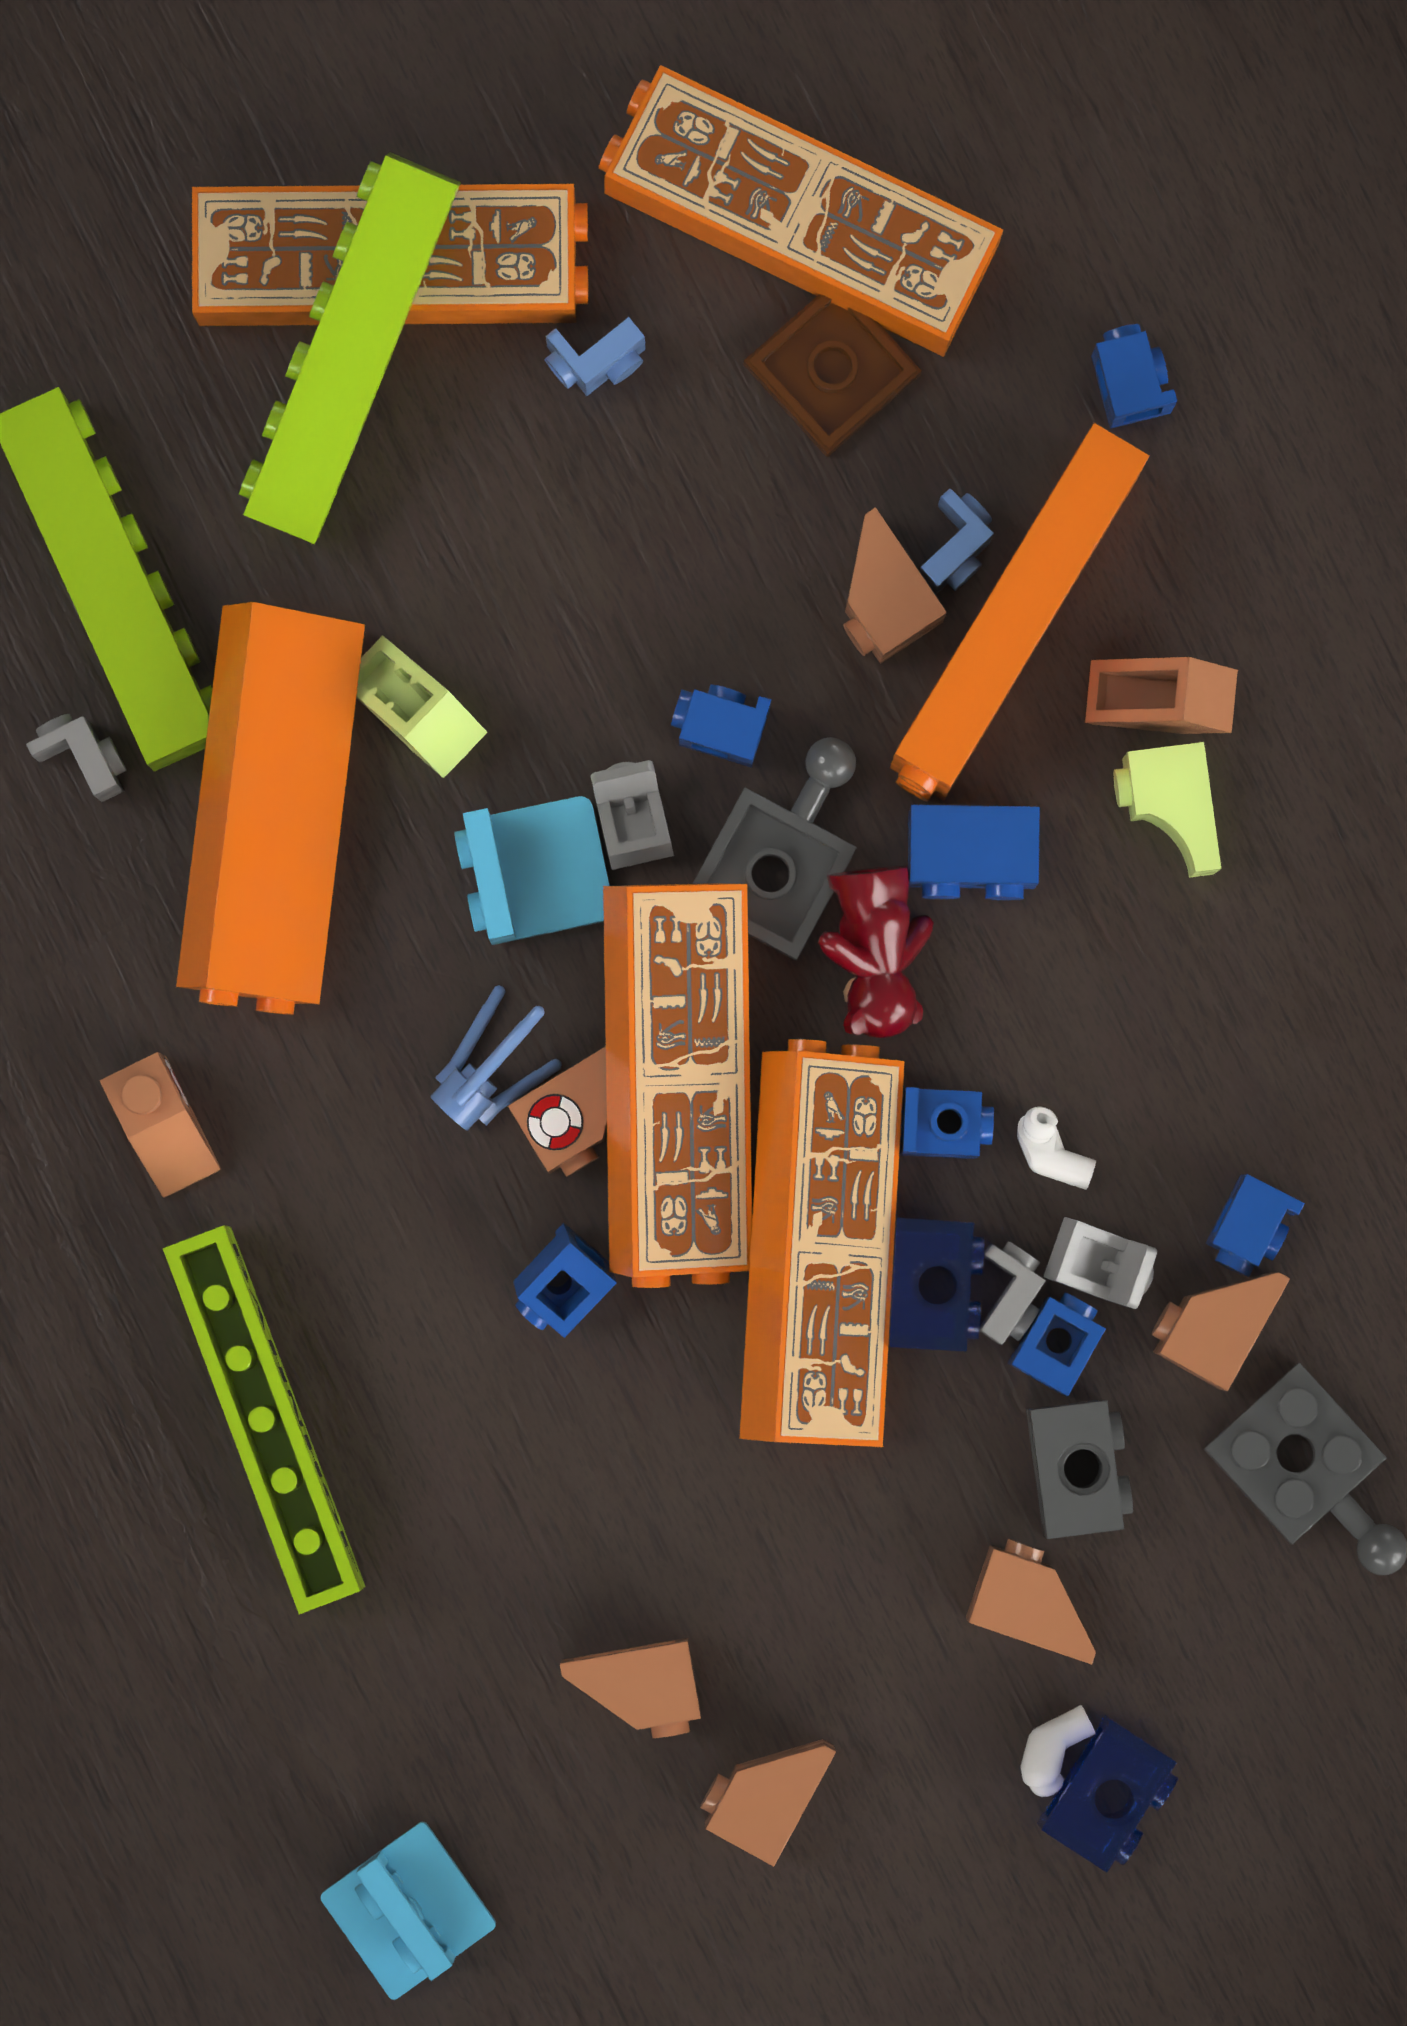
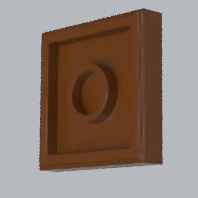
[743,294,922,457]

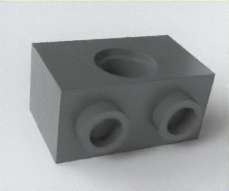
[1026,1399,1133,1539]

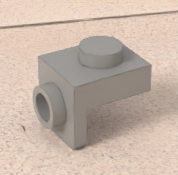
[26,714,127,802]
[591,760,674,870]
[1043,1217,1157,1309]
[977,1241,1046,1345]

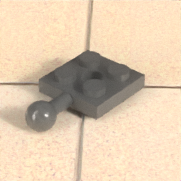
[693,737,857,961]
[1204,1362,1407,1575]

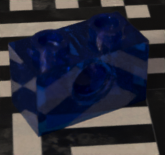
[888,1218,985,1352]
[1037,1715,1178,1872]

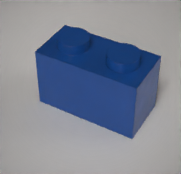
[908,805,1040,900]

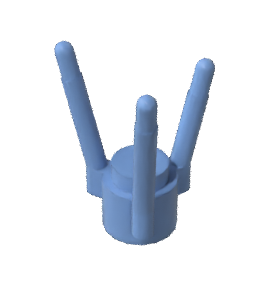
[430,985,562,1131]

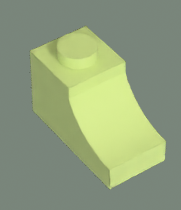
[356,635,487,778]
[1113,742,1221,878]

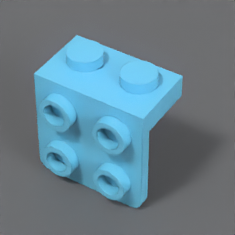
[454,796,609,945]

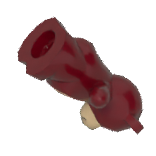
[818,866,934,1038]

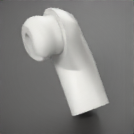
[1017,1106,1096,1190]
[1020,1705,1096,1797]

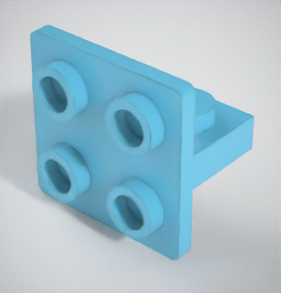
[320,1822,496,2000]

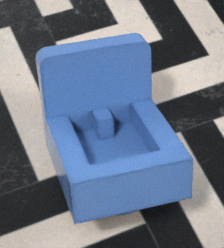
[545,317,646,396]
[919,488,994,595]

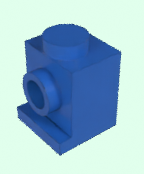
[1091,324,1177,429]
[671,684,771,768]
[900,1087,994,1159]
[1205,1174,1305,1278]
[513,1223,617,1338]
[1007,1292,1106,1396]

